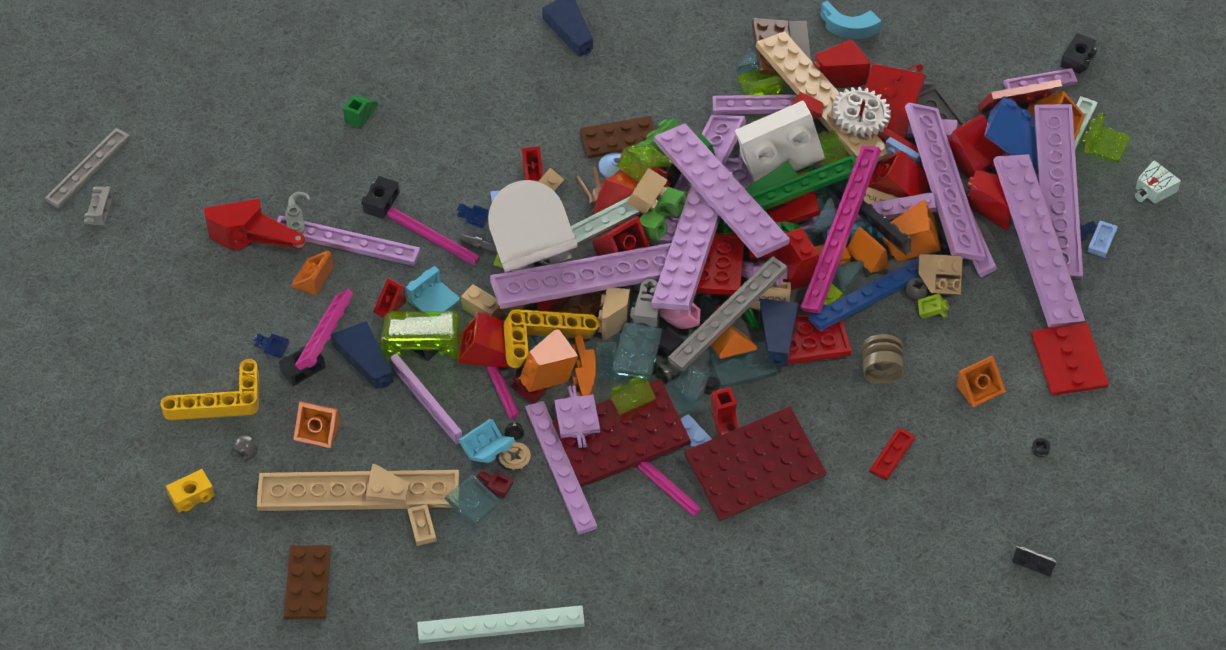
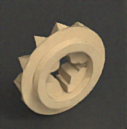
[499,442,531,471]

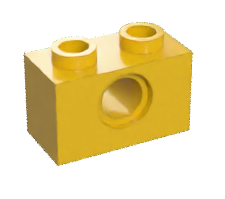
[166,469,215,513]

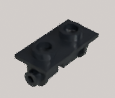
[692,293,720,330]
[1012,546,1057,577]

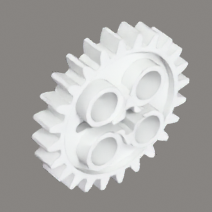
[831,87,891,137]

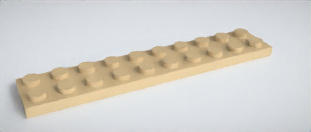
[755,31,889,162]
[257,470,459,511]

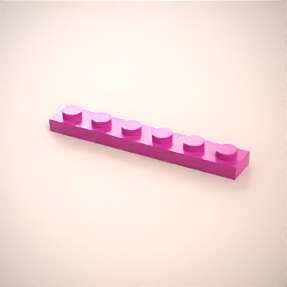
[295,288,353,370]

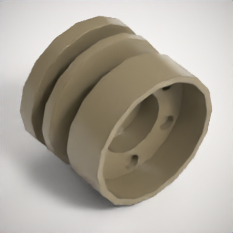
[862,334,904,384]

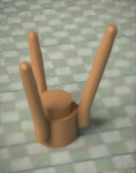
[576,167,601,206]

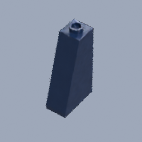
[542,0,593,57]
[760,298,798,366]
[331,321,394,389]

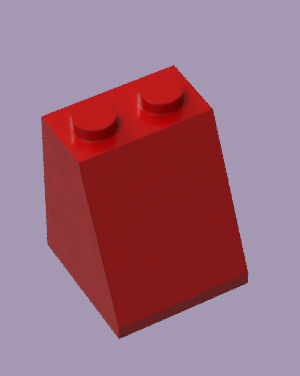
[813,39,871,88]
[948,114,1004,179]
[868,150,930,198]
[966,170,1012,230]
[593,173,643,221]
[592,216,650,256]
[775,227,819,291]
[458,312,518,368]

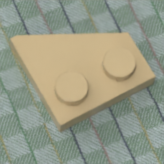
[366,464,409,504]

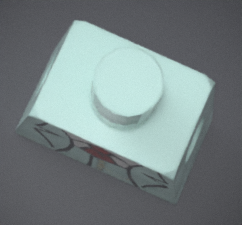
[1135,160,1181,203]

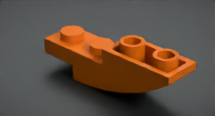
[572,335,596,396]

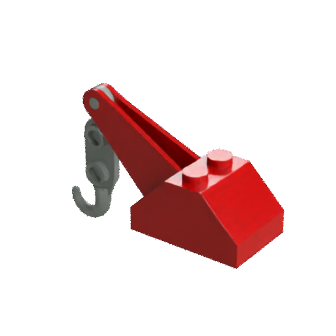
[204,192,310,250]

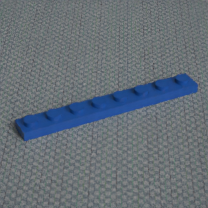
[808,254,931,331]

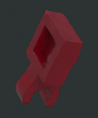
[511,374,547,404]
[476,471,514,498]

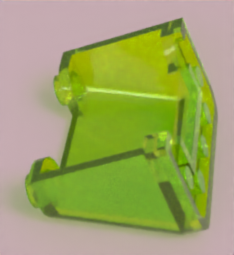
[380,311,461,360]

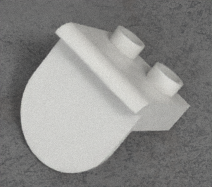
[735,101,825,182]
[488,180,578,273]

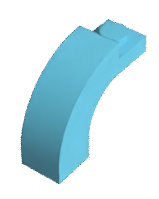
[820,1,882,39]

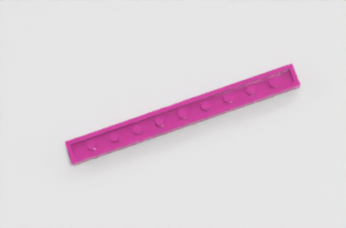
[801,146,881,313]

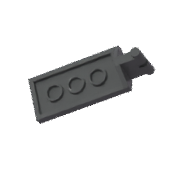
[910,67,966,139]

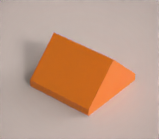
[847,227,890,273]
[290,250,333,296]
[710,325,757,359]
[956,356,1006,407]
[293,401,340,448]

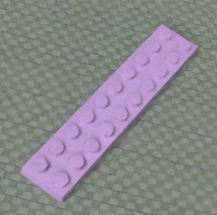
[905,103,986,261]
[1034,104,1083,279]
[648,115,746,245]
[654,123,790,258]
[993,154,1085,327]
[651,172,733,311]
[490,243,671,309]

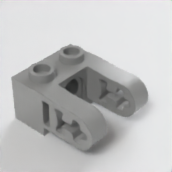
[631,279,660,339]

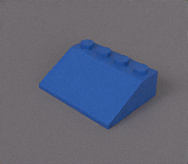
[984,96,1038,174]

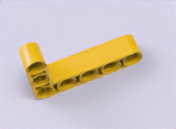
[503,309,600,368]
[160,359,259,420]

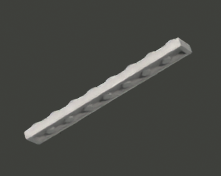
[668,256,788,371]

